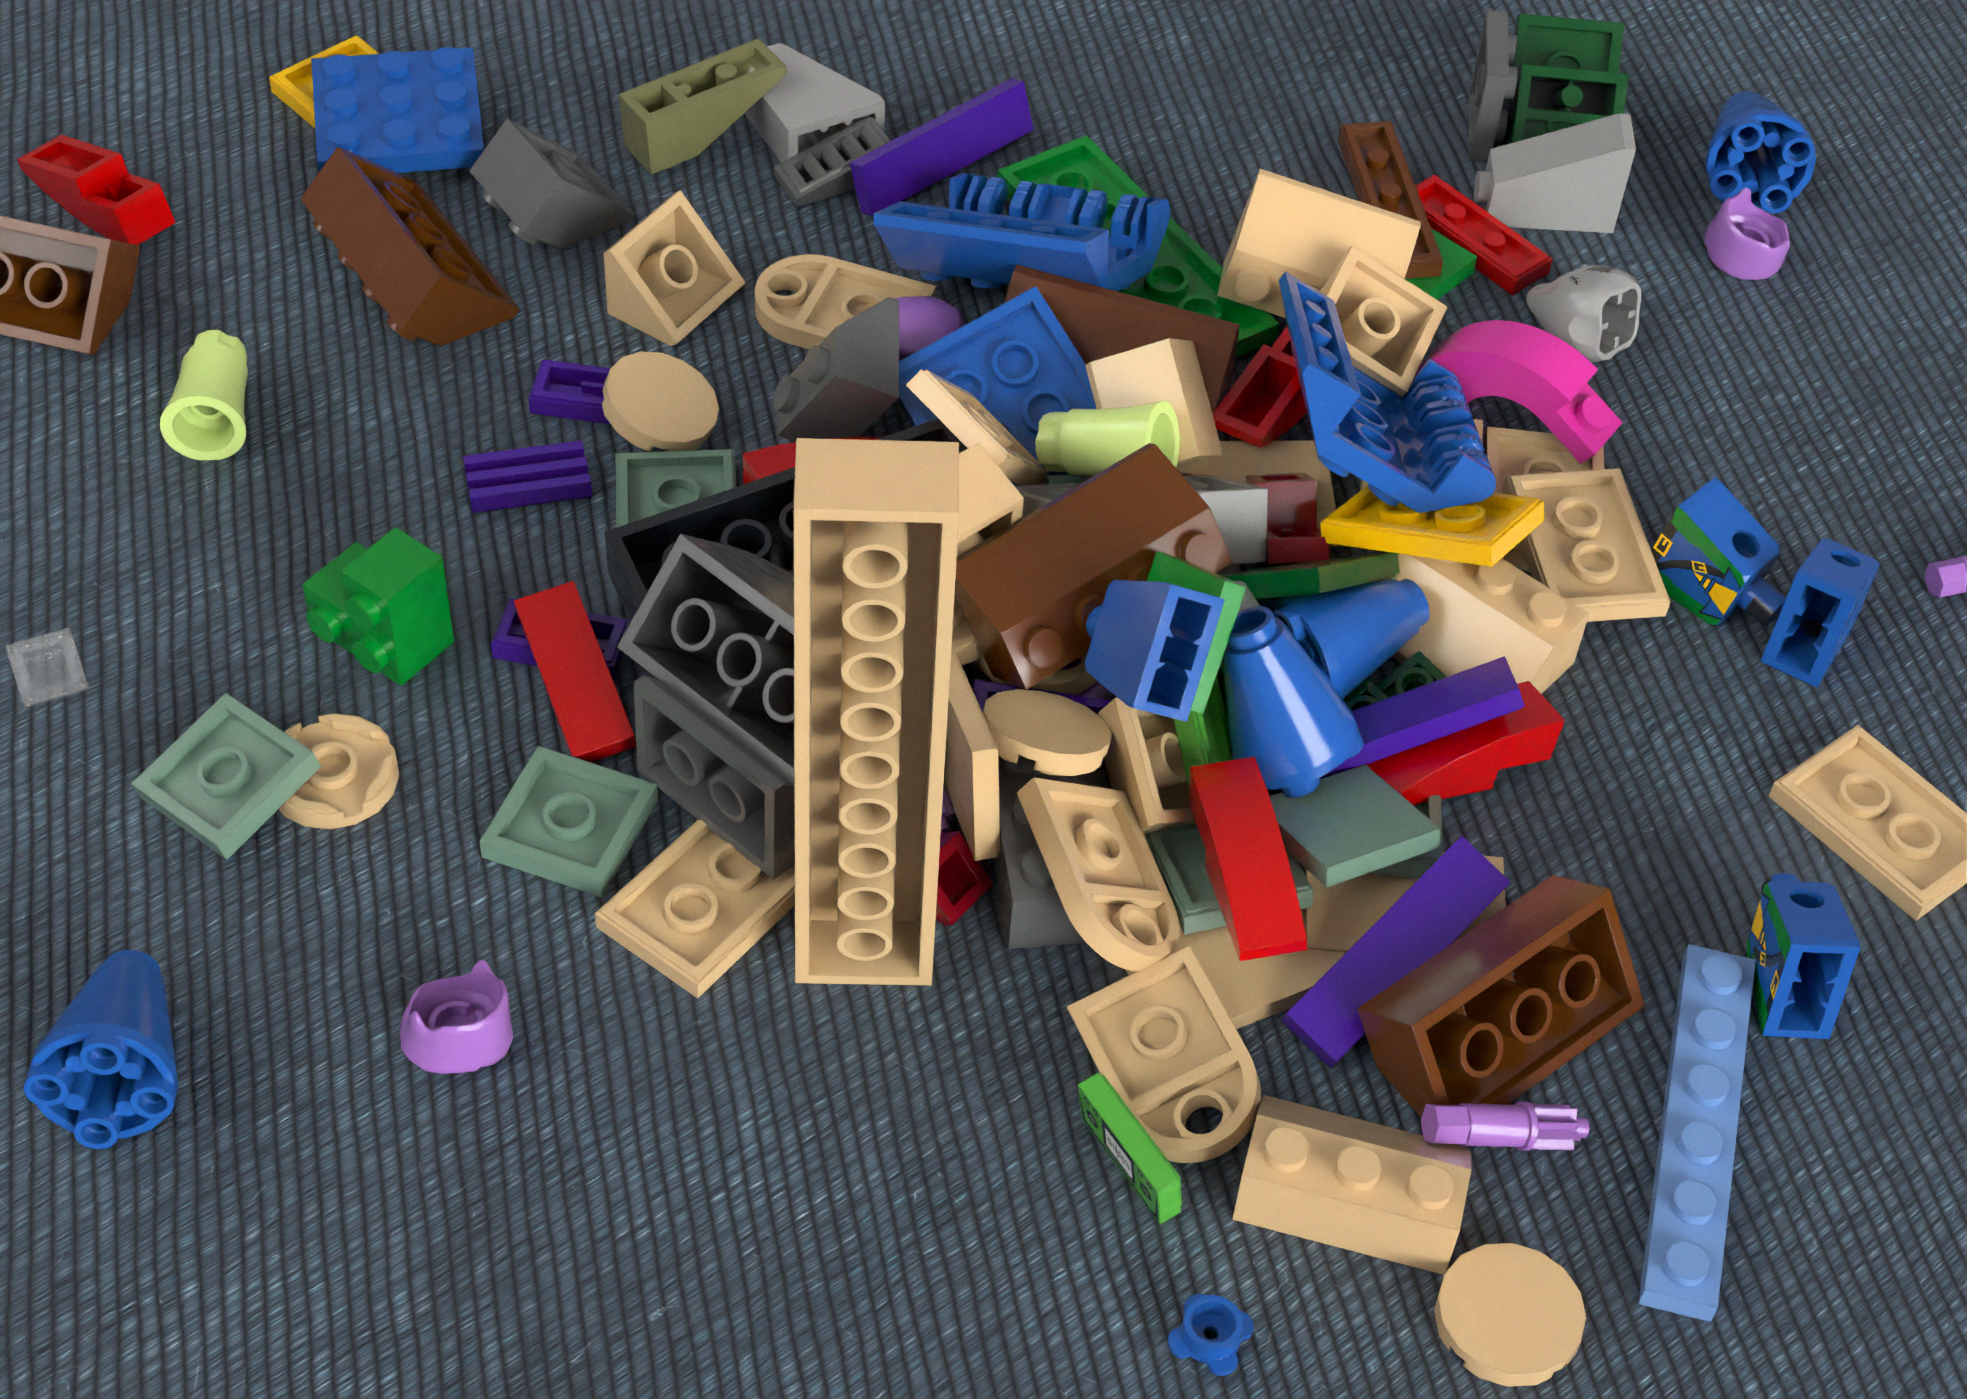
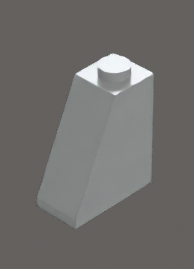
[745,43,885,163]
[1474,113,1636,233]

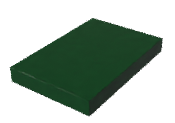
[1220,553,1400,600]

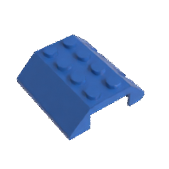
[874,173,1170,292]
[1279,271,1496,513]

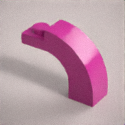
[1414,320,1623,464]

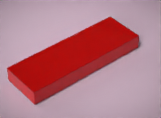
[1415,174,1553,296]
[514,581,636,763]

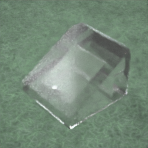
[5,628,89,708]

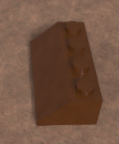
[300,147,520,346]
[0,216,140,355]
[1005,265,1240,432]
[955,443,1233,690]
[1357,875,1645,1118]

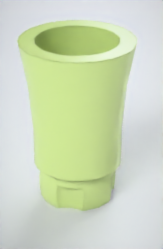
[160,330,248,460]
[1035,401,1180,476]

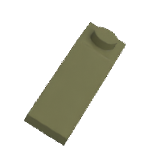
[618,39,787,175]

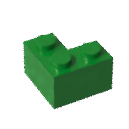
[302,527,454,686]

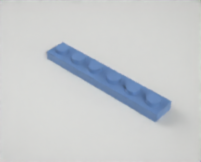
[1638,944,1755,1322]

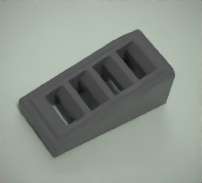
[774,117,891,207]

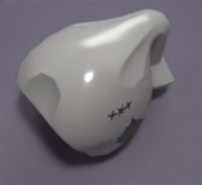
[1526,264,1641,363]

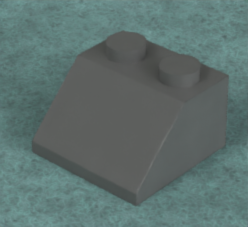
[470,119,634,249]
[773,297,899,442]

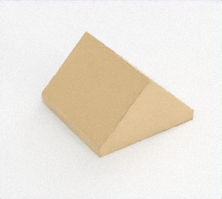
[604,190,746,346]
[1320,245,1447,397]
[1085,338,1223,467]
[1097,697,1196,835]

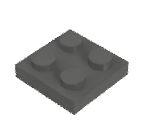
[1468,10,1517,162]

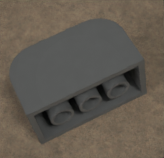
[617,534,794,785]

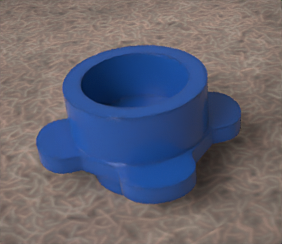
[1167,1294,1254,1376]

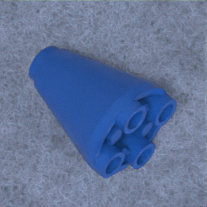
[1705,91,1816,214]
[1261,579,1430,699]
[1222,607,1364,798]
[23,950,179,1149]

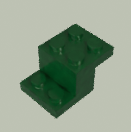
[1506,14,1629,144]

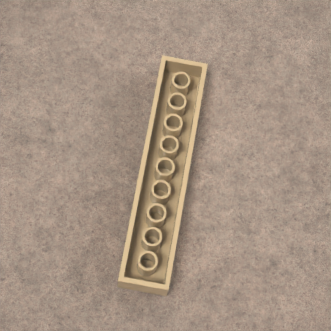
[794,438,959,986]

